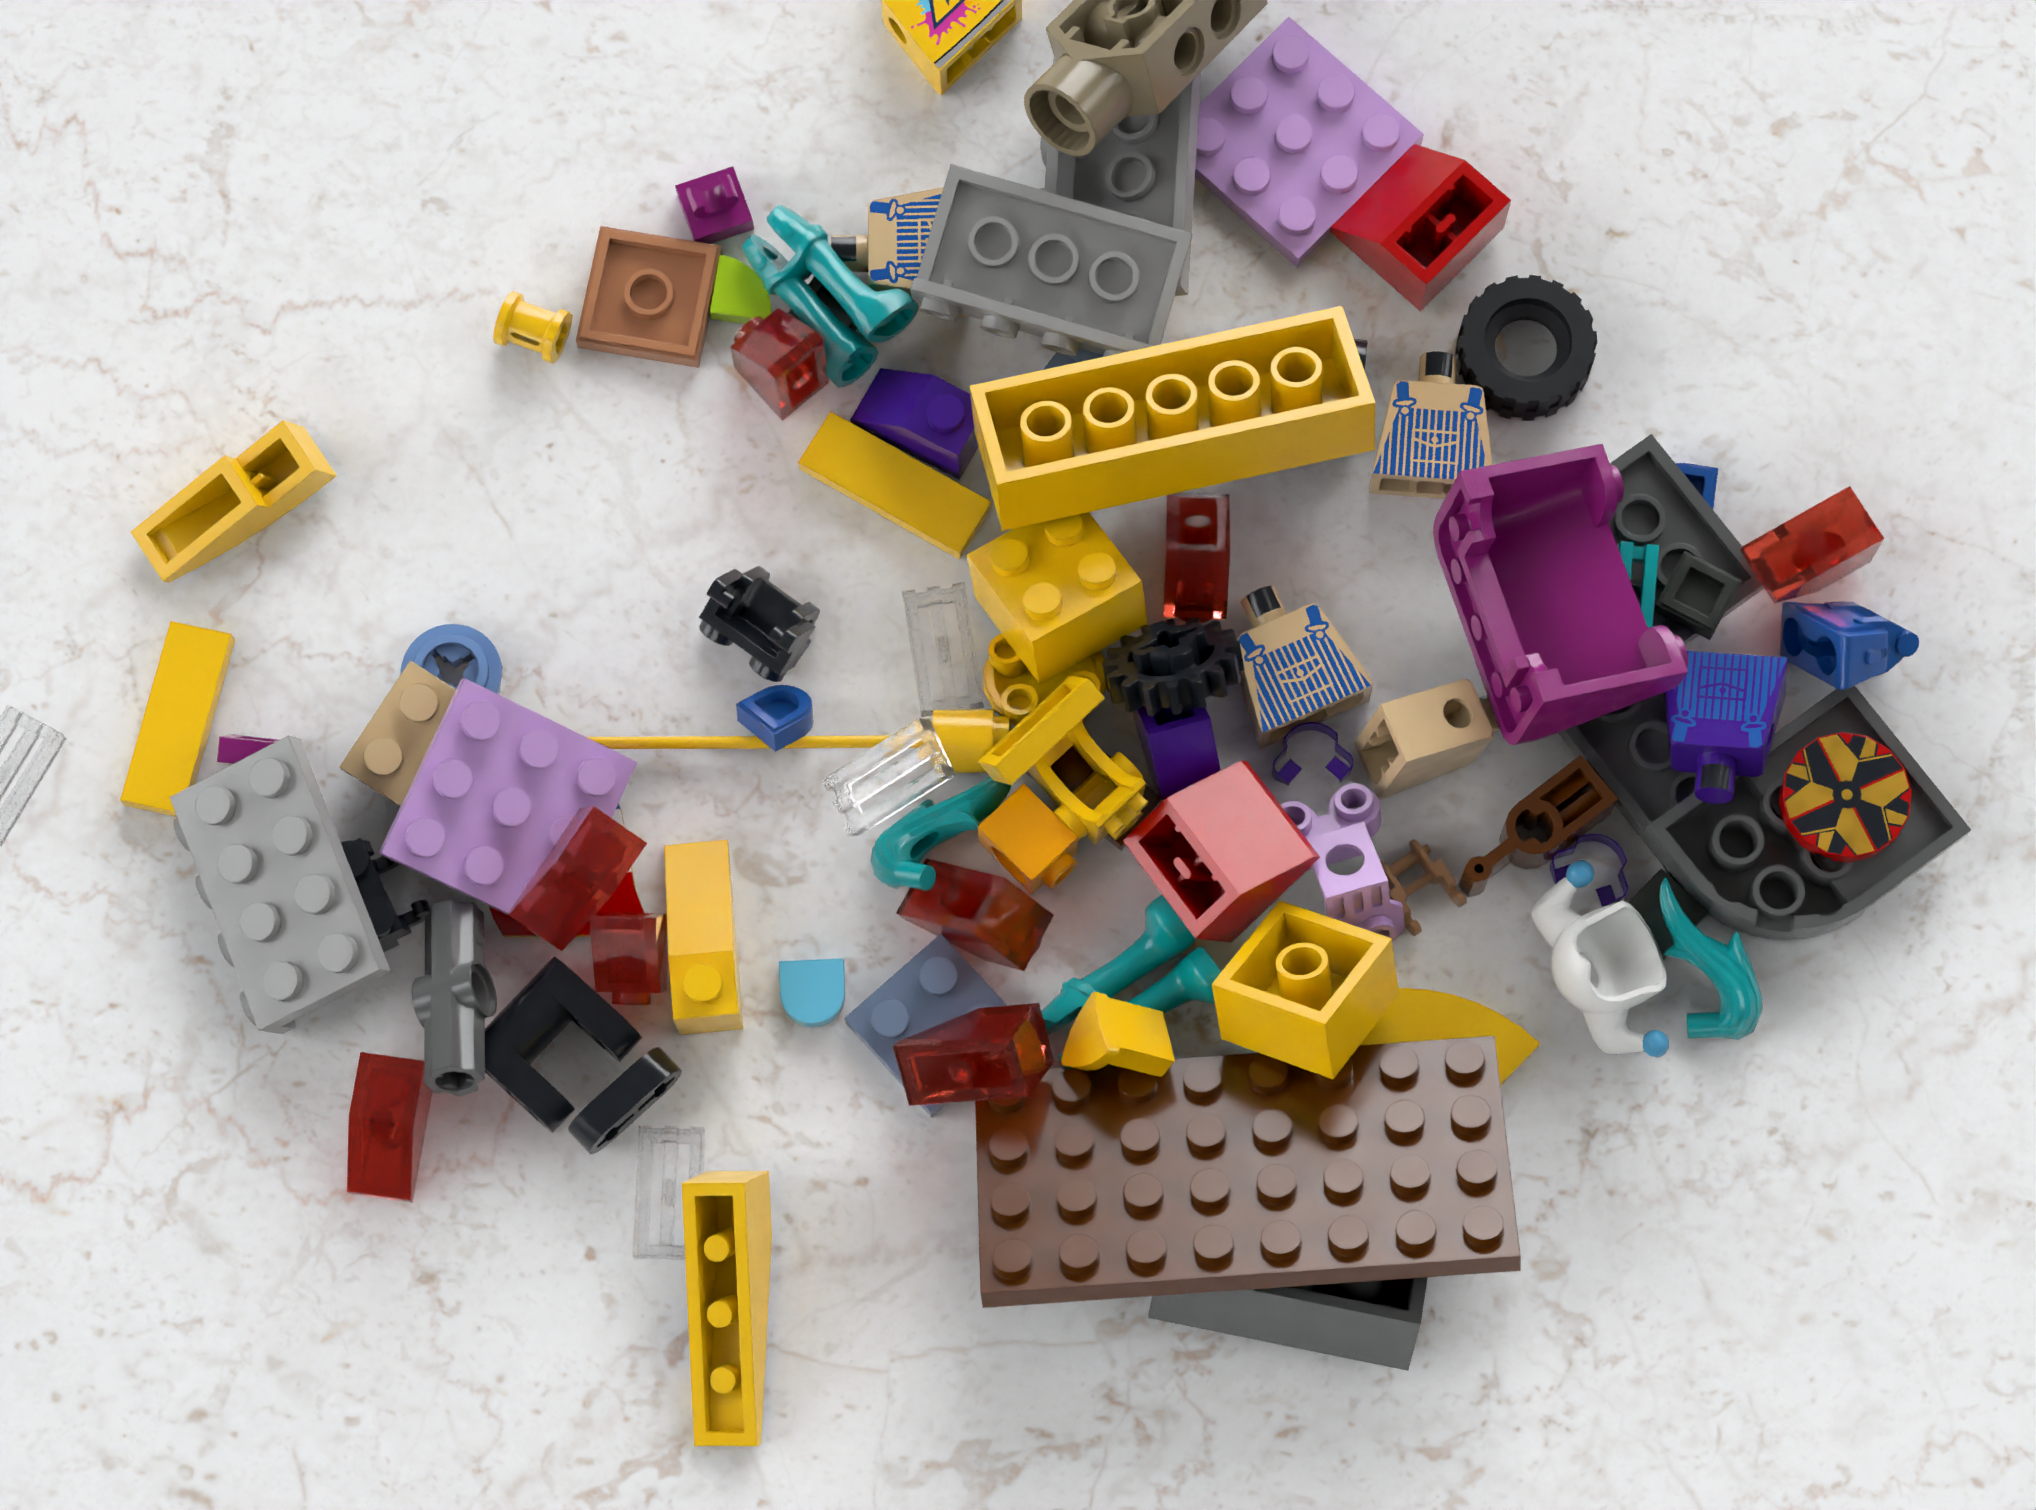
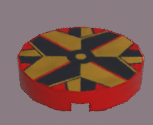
[1779,732,1912,863]

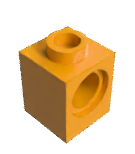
[978,783,1078,895]

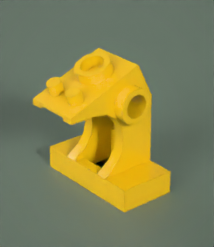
[978,675,1148,845]

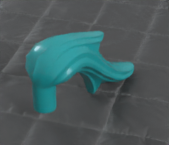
[870,776,1012,891]
[1660,878,1763,1040]

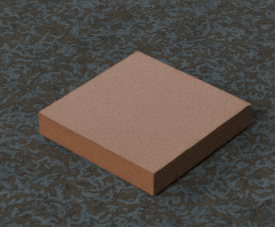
[576,226,723,368]

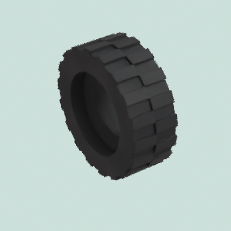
[1455,275,1597,421]

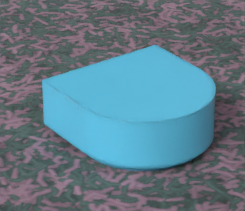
[779,958,845,1028]

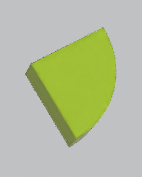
[710,255,773,328]

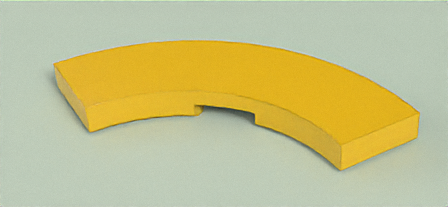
[1360,988,1541,1086]

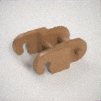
[1380,839,1467,936]

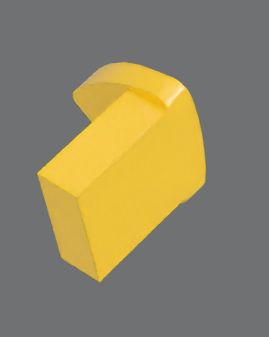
[1061,991,1175,1077]

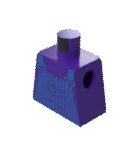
[1664,651,1787,804]

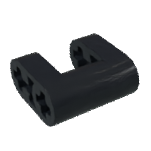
[485,956,642,1133]

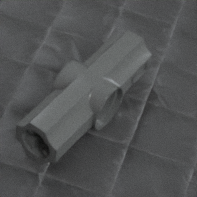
[411,899,497,1096]

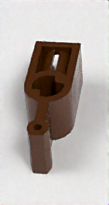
[1458,755,1618,897]

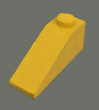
[664,839,744,1035]

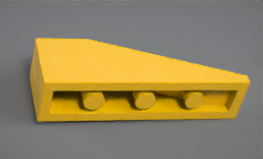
[681,1171,772,1446]

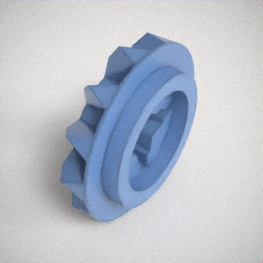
[400,624,503,694]

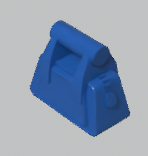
[1780,601,1919,690]

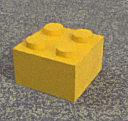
[967,512,1148,684]
[1212,900,1399,1079]

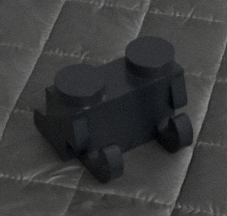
[699,566,820,682]
[341,838,431,952]

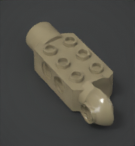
[1024,0,1268,156]

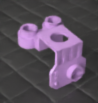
[1281,783,1405,941]

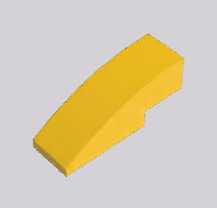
[131,420,337,583]

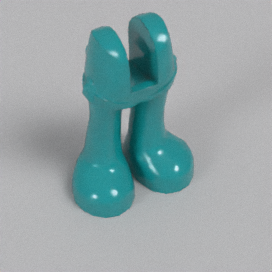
[741,205,919,388]
[1034,895,1221,1069]

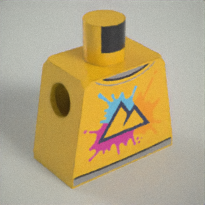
[881,0,1022,96]

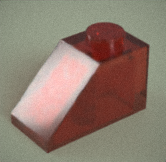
[730,308,830,421]
[1740,486,1884,603]
[1163,492,1230,623]
[507,806,647,951]
[896,858,1054,971]
[590,912,668,1005]
[893,1003,1055,1106]
[347,1052,433,1203]

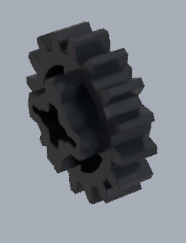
[1102,617,1245,716]

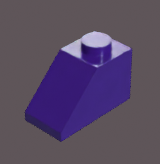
[850,368,979,480]
[1132,706,1221,800]

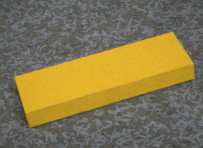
[798,411,992,560]
[120,621,235,817]

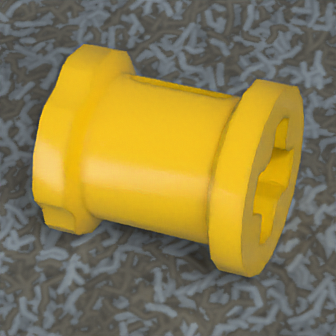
[493,291,573,364]

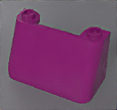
[1433,444,1688,746]

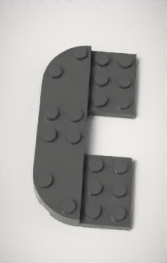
[1558,434,1971,940]

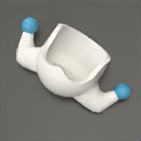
[1532,860,1669,1058]

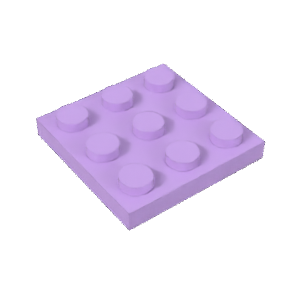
[1195,17,1424,267]
[378,678,637,936]

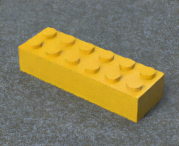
[969,306,1375,531]

